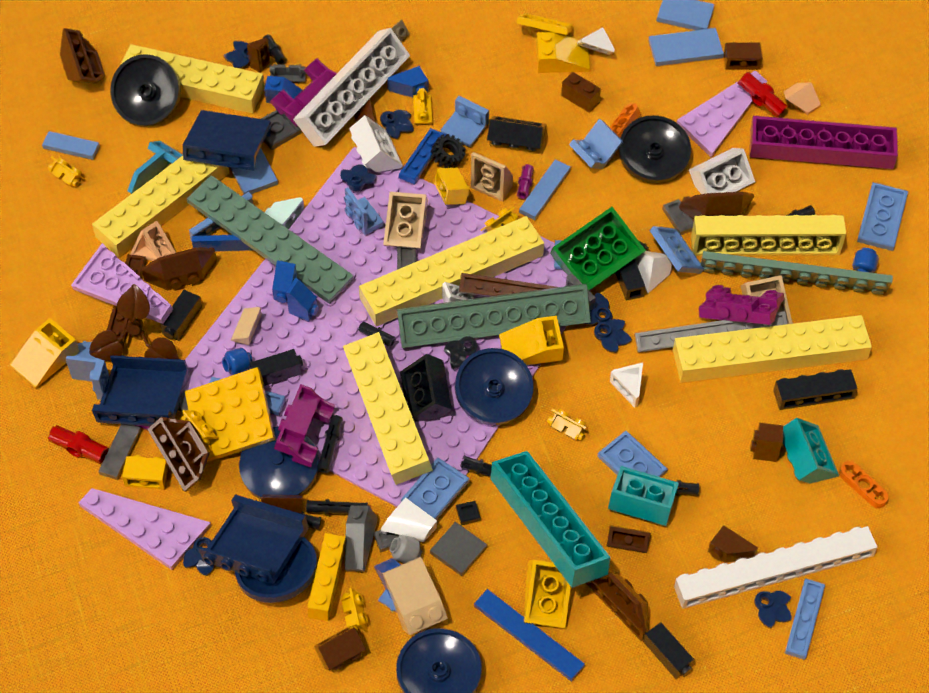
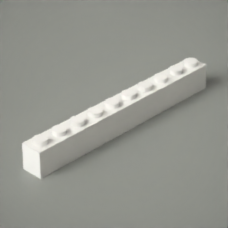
[674,526,878,609]

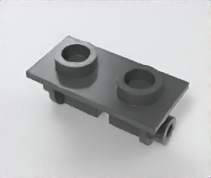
[270,64,306,82]

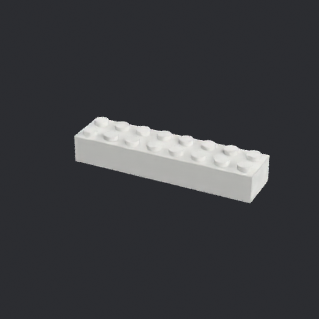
[293,28,410,147]

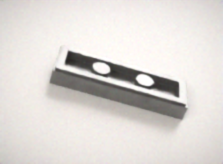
[98,424,141,480]

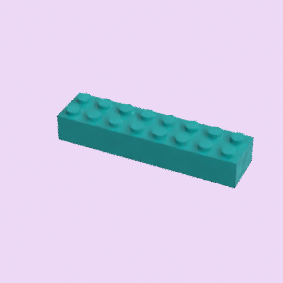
[490,451,611,587]

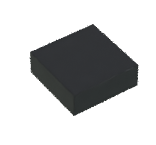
[456,501,480,526]

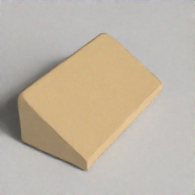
[231,307,262,345]

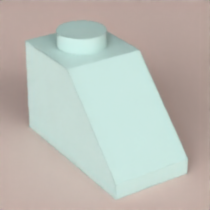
[265,197,304,229]

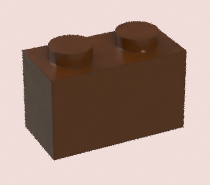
[724,42,762,70]
[561,72,601,113]
[750,423,784,462]
[314,626,366,671]

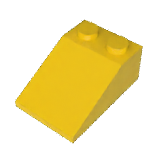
[536,32,590,73]
[524,560,571,628]

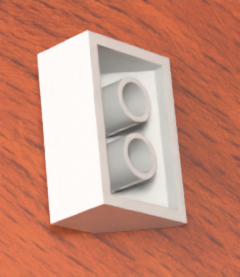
[349,115,403,172]
[689,148,755,194]

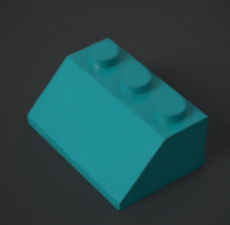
[782,418,839,484]
[608,466,679,526]

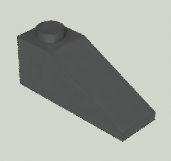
[344,506,378,572]

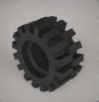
[431,134,466,168]

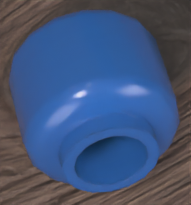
[852,248,879,273]
[222,348,252,375]

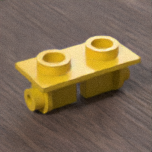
[413,88,432,124]
[48,157,86,187]
[481,207,518,232]
[547,409,589,441]
[180,410,218,447]
[341,588,368,632]

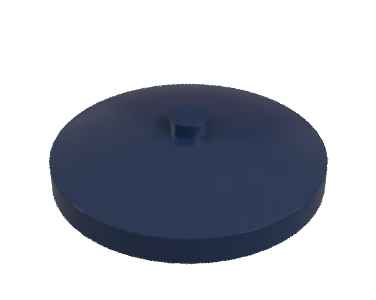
[455,348,533,425]
[239,426,319,499]
[235,537,318,603]
[396,628,481,693]

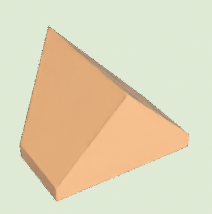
[784,82,821,115]
[130,221,176,261]

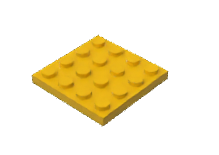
[185,367,276,462]

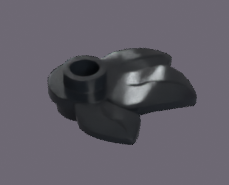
[444,336,478,369]

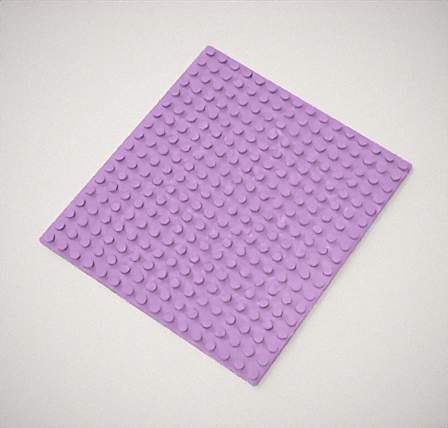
[184,147,592,507]

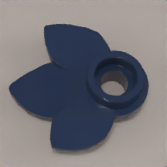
[224,41,249,68]
[380,110,414,139]
[340,164,376,191]
[584,292,612,325]
[594,319,631,352]
[183,537,214,576]
[754,591,792,628]

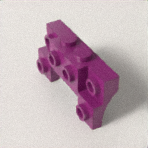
[270,58,337,127]
[699,285,784,325]
[274,384,335,467]

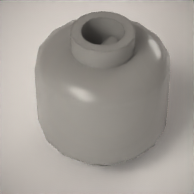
[390,535,422,563]

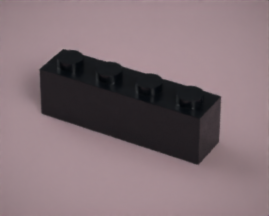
[773,369,858,410]

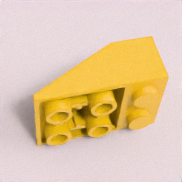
[499,316,564,365]
[10,318,80,388]

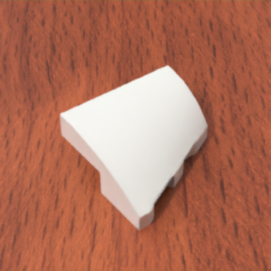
[380,498,437,542]

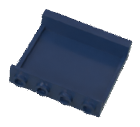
[183,110,271,171]
[92,355,189,426]
[199,494,309,584]

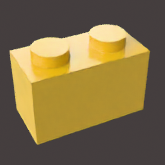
[434,168,470,205]
[122,455,169,490]

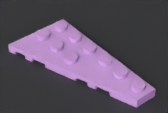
[676,70,767,158]
[71,243,173,324]
[79,488,211,570]

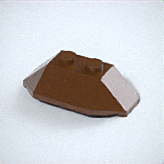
[60,28,105,83]
[679,192,754,219]
[141,247,217,291]
[147,417,210,492]
[586,573,648,642]

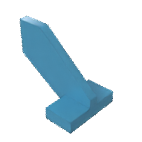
[127,141,183,194]

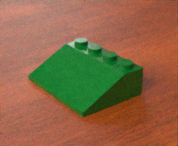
[550,207,646,291]

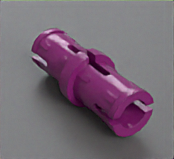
[517,164,534,199]

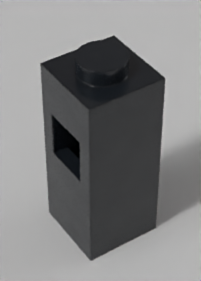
[615,259,645,301]
[160,290,202,341]
[250,349,303,386]
[643,622,694,679]

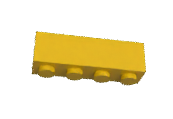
[307,533,345,621]

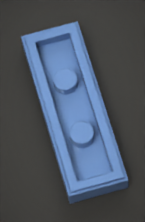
[42,131,100,160]

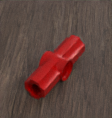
[738,71,788,118]
[48,425,109,464]

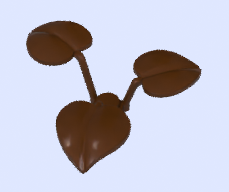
[89,284,179,362]

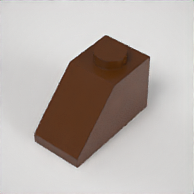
[708,525,758,563]

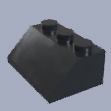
[487,116,546,151]
[400,354,452,422]

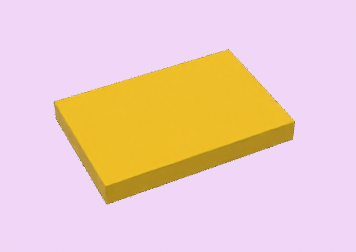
[517,13,573,35]

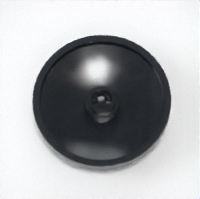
[110,54,181,126]
[619,115,691,183]

